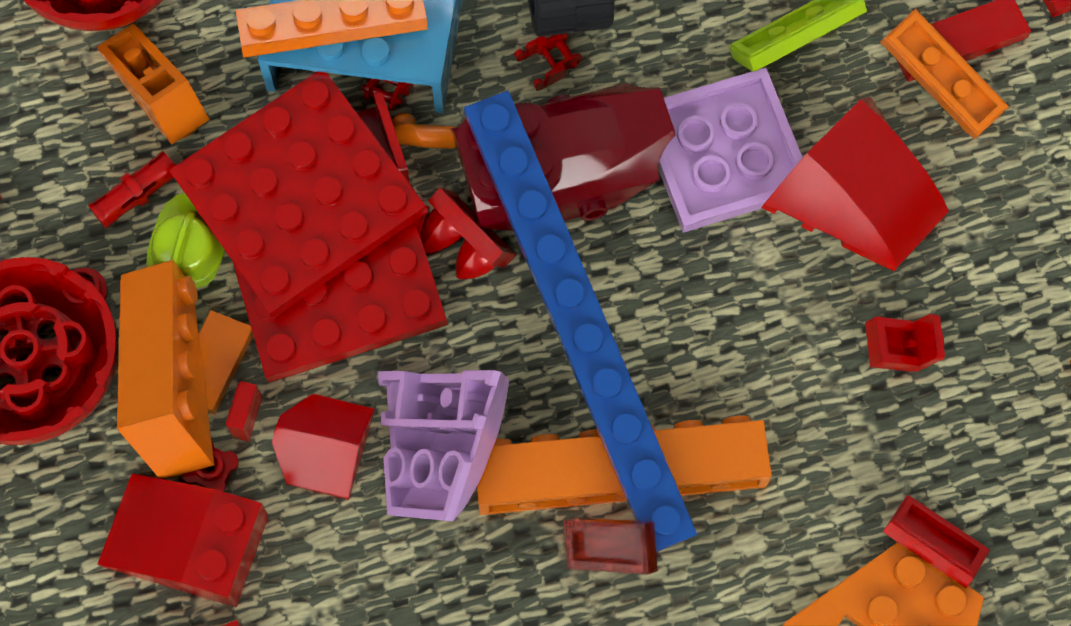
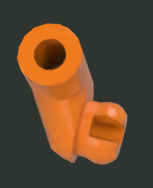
[392,113,456,149]

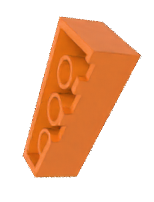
[117,260,214,479]

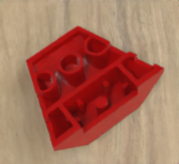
[761,97,949,271]

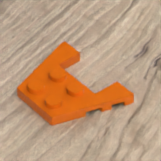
[783,542,984,626]

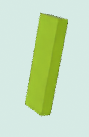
[729,0,867,72]

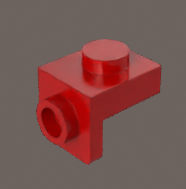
[865,314,945,372]

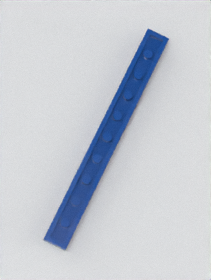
[464,90,697,555]

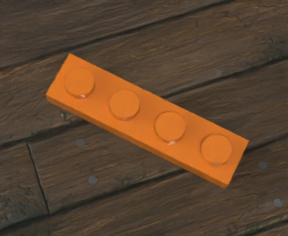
[235,0,428,58]

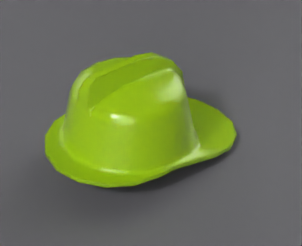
[146,193,225,289]

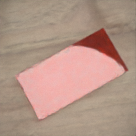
[564,517,658,575]

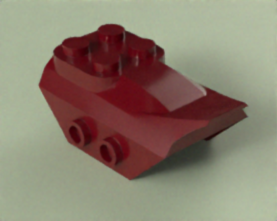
[450,82,676,231]

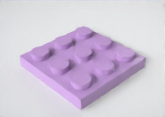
[658,67,803,233]

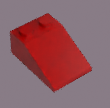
[97,474,269,608]

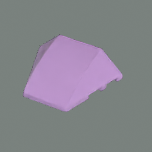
[378,370,509,521]

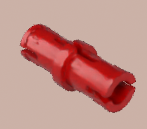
[88,151,175,229]

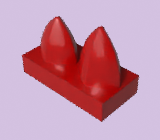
[421,188,517,279]

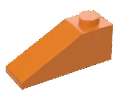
[97,23,210,145]

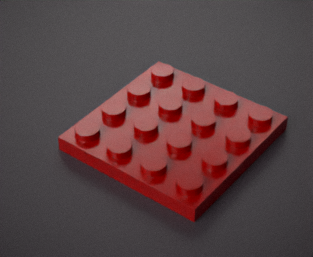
[169,72,428,318]
[232,153,449,382]

